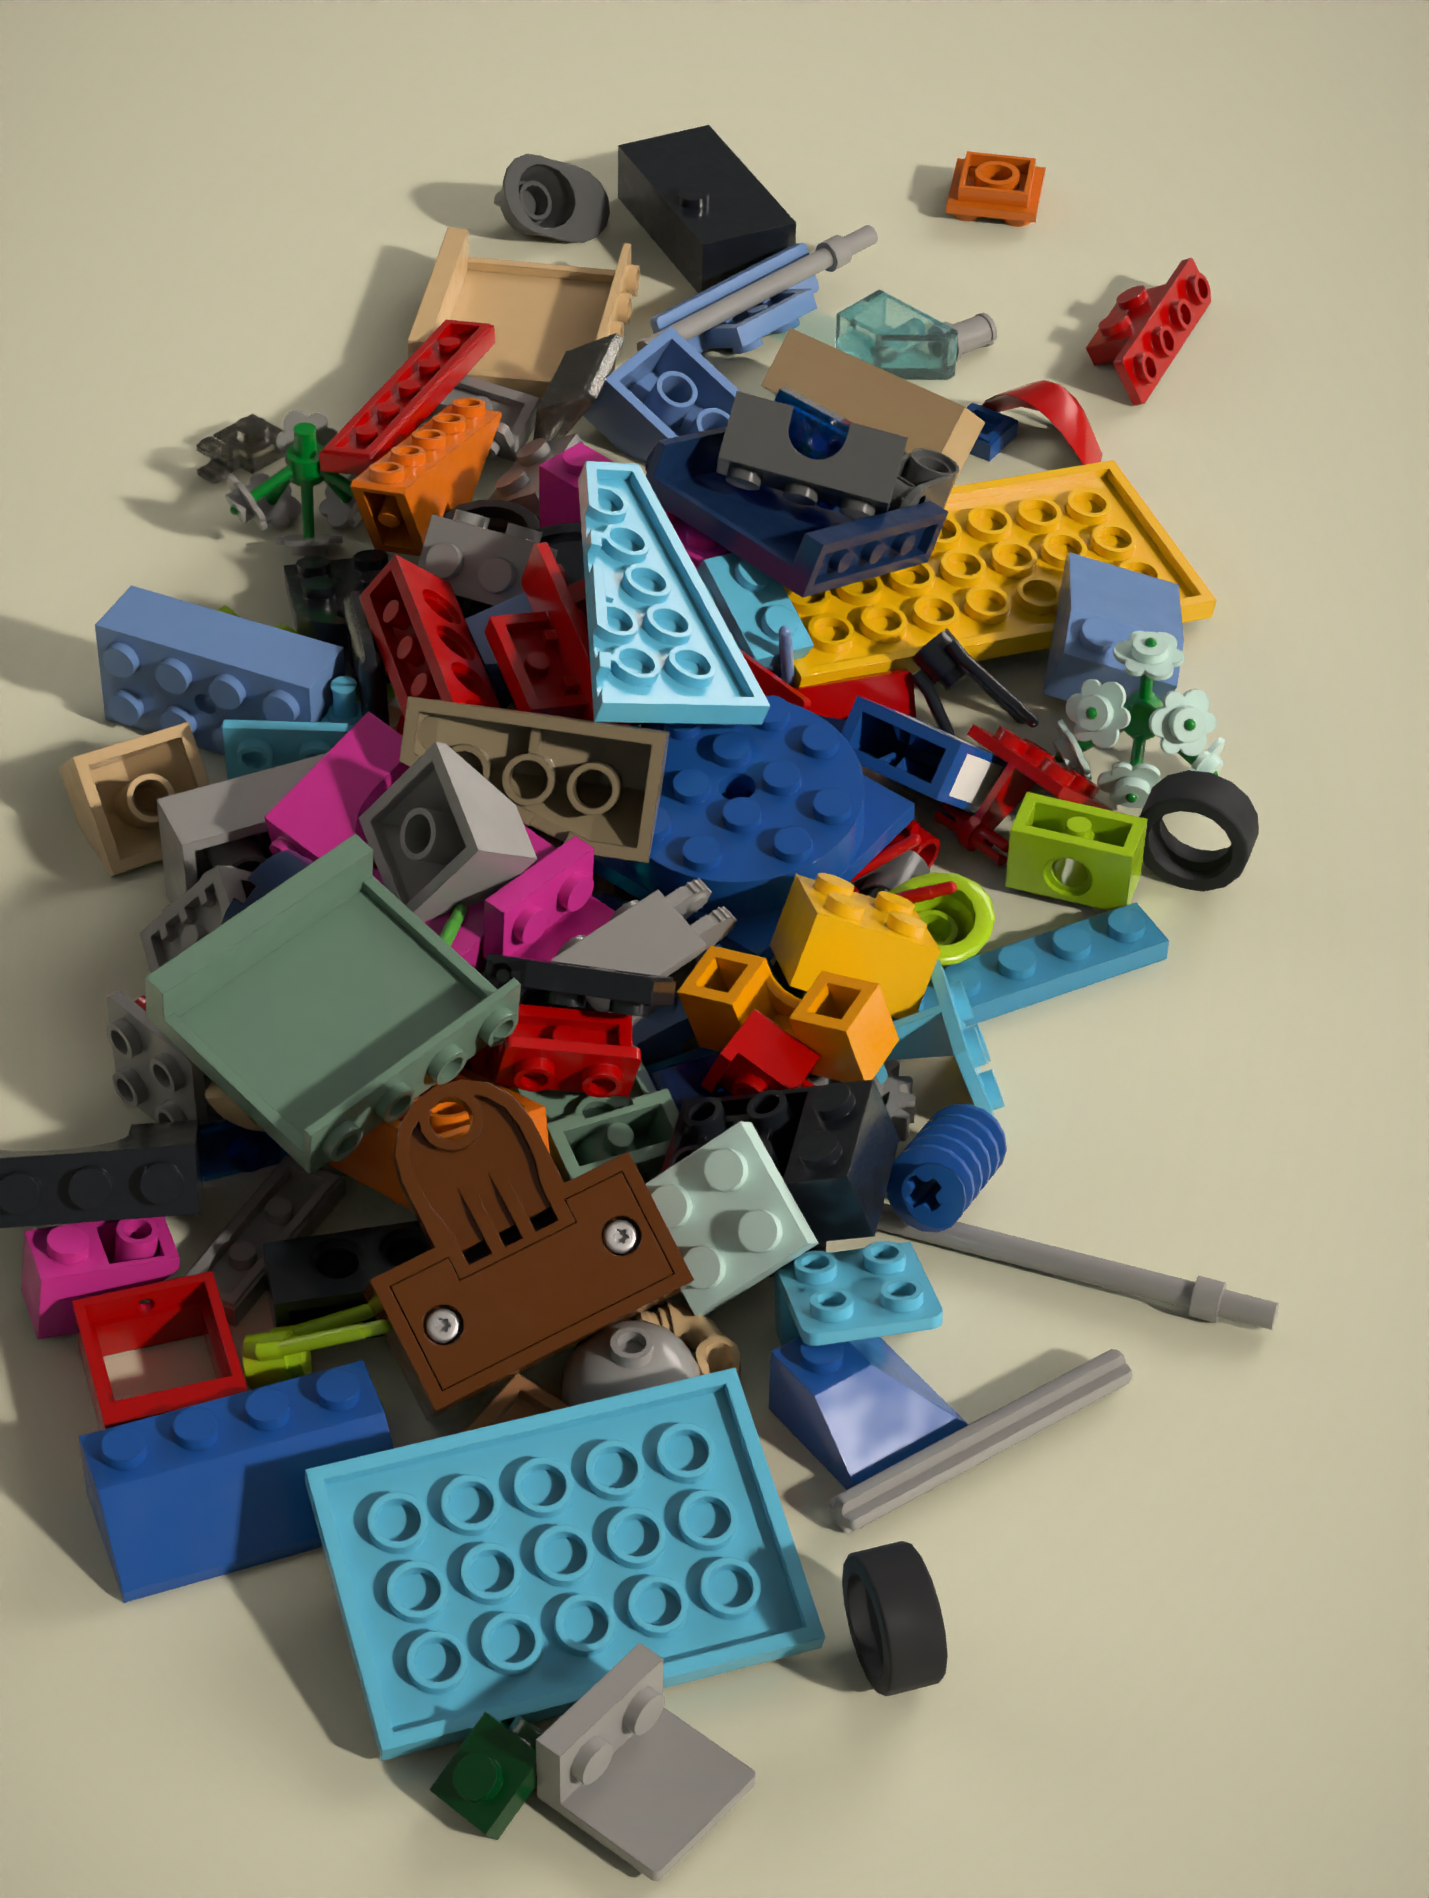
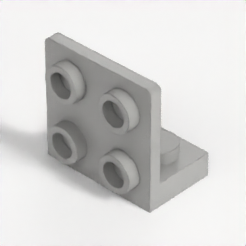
[106,991,247,1158]
[536,1643,755,1881]

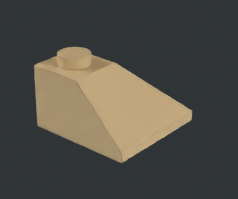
[59,722,210,876]

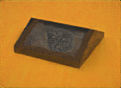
[533,333,625,442]

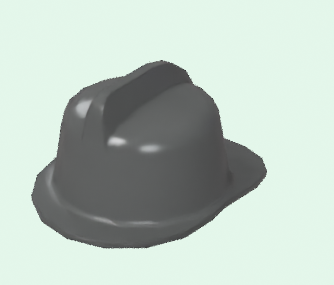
[494,154,610,243]

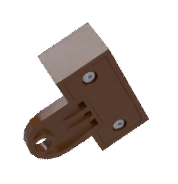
[363,1079,694,1421]

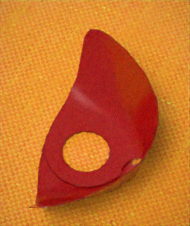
[981,380,1103,465]

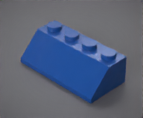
[79,1360,394,1603]

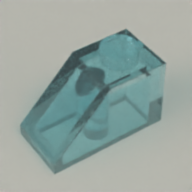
[835,289,958,380]

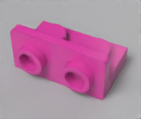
[483,836,615,961]

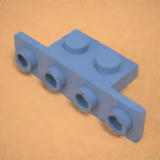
[650,243,819,354]

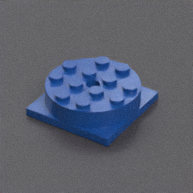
[561,696,915,962]

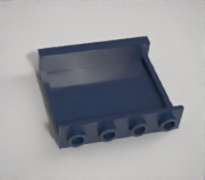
[645,415,948,598]

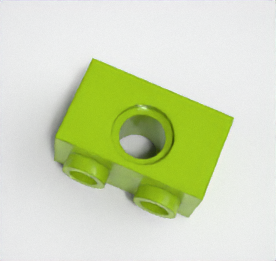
[1005,792,1148,911]

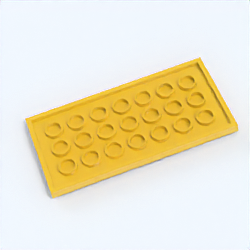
[780,460,1217,688]

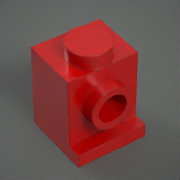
[701,1009,821,1095]

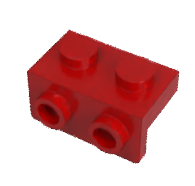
[494,1004,641,1098]

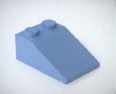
[583,326,741,463]
[1043,552,1184,702]

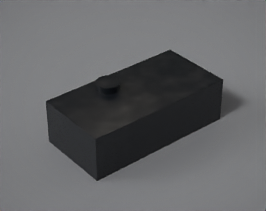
[618,125,796,293]

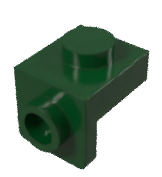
[429,1712,544,1840]

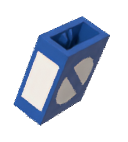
[841,695,1008,813]

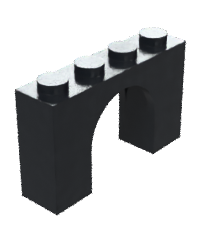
[0,1120,204,1228]

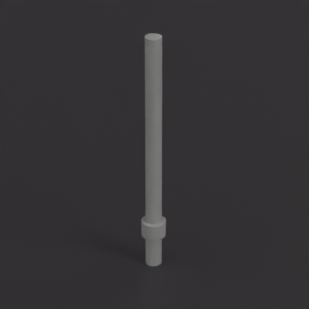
[637,225,878,352]
[877,1203,1279,1330]

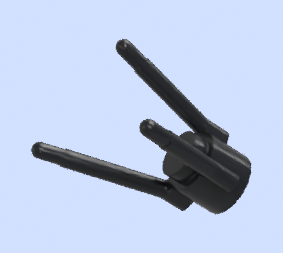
[910,628,1039,736]

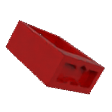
[72,1271,248,1430]

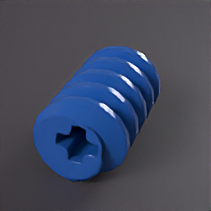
[886,1104,1007,1233]

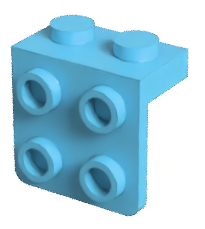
[697,553,814,667]
[774,1241,943,1346]

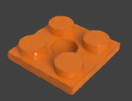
[946,151,1046,227]

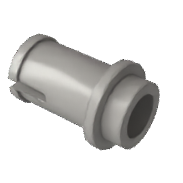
[927,313,997,364]

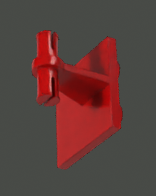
[935,724,1113,866]

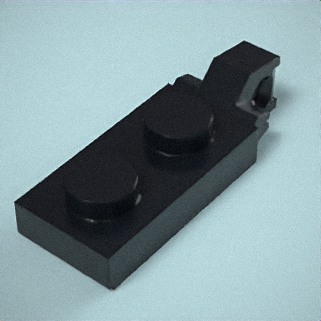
[484,954,676,1017]

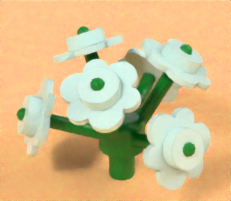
[1052,631,1226,809]

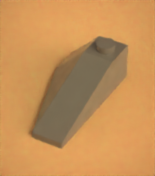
[399,696,670,863]

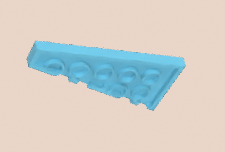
[578,461,770,725]

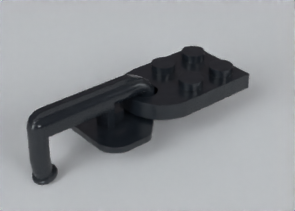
[283,549,397,726]

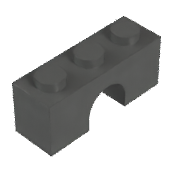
[716,391,908,520]

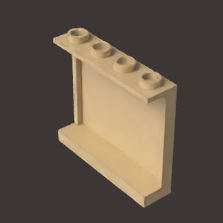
[408,227,640,403]

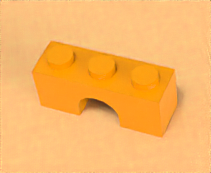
[677,945,899,1082]

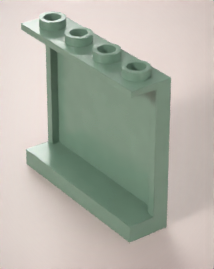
[145,833,521,1175]

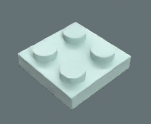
[645,1121,819,1316]

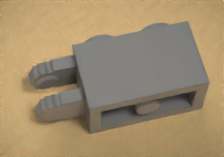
[551,878,737,1026]

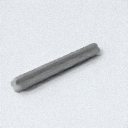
[829,1349,1132,1533]

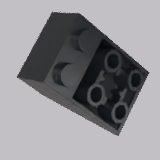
[660,1079,899,1242]

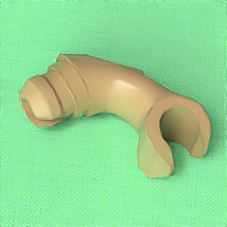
[631,1301,742,1383]

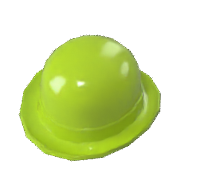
[889,872,995,967]

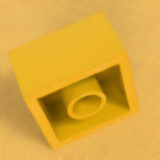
[770,873,941,1019]

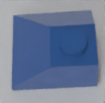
[768,1336,969,1490]

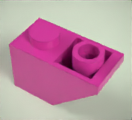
[21,1217,180,1340]

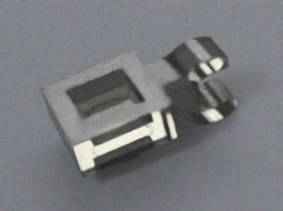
[196,414,286,484]

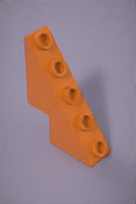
[350,398,502,556]

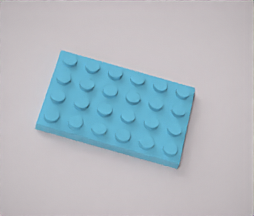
[305,1368,826,1761]

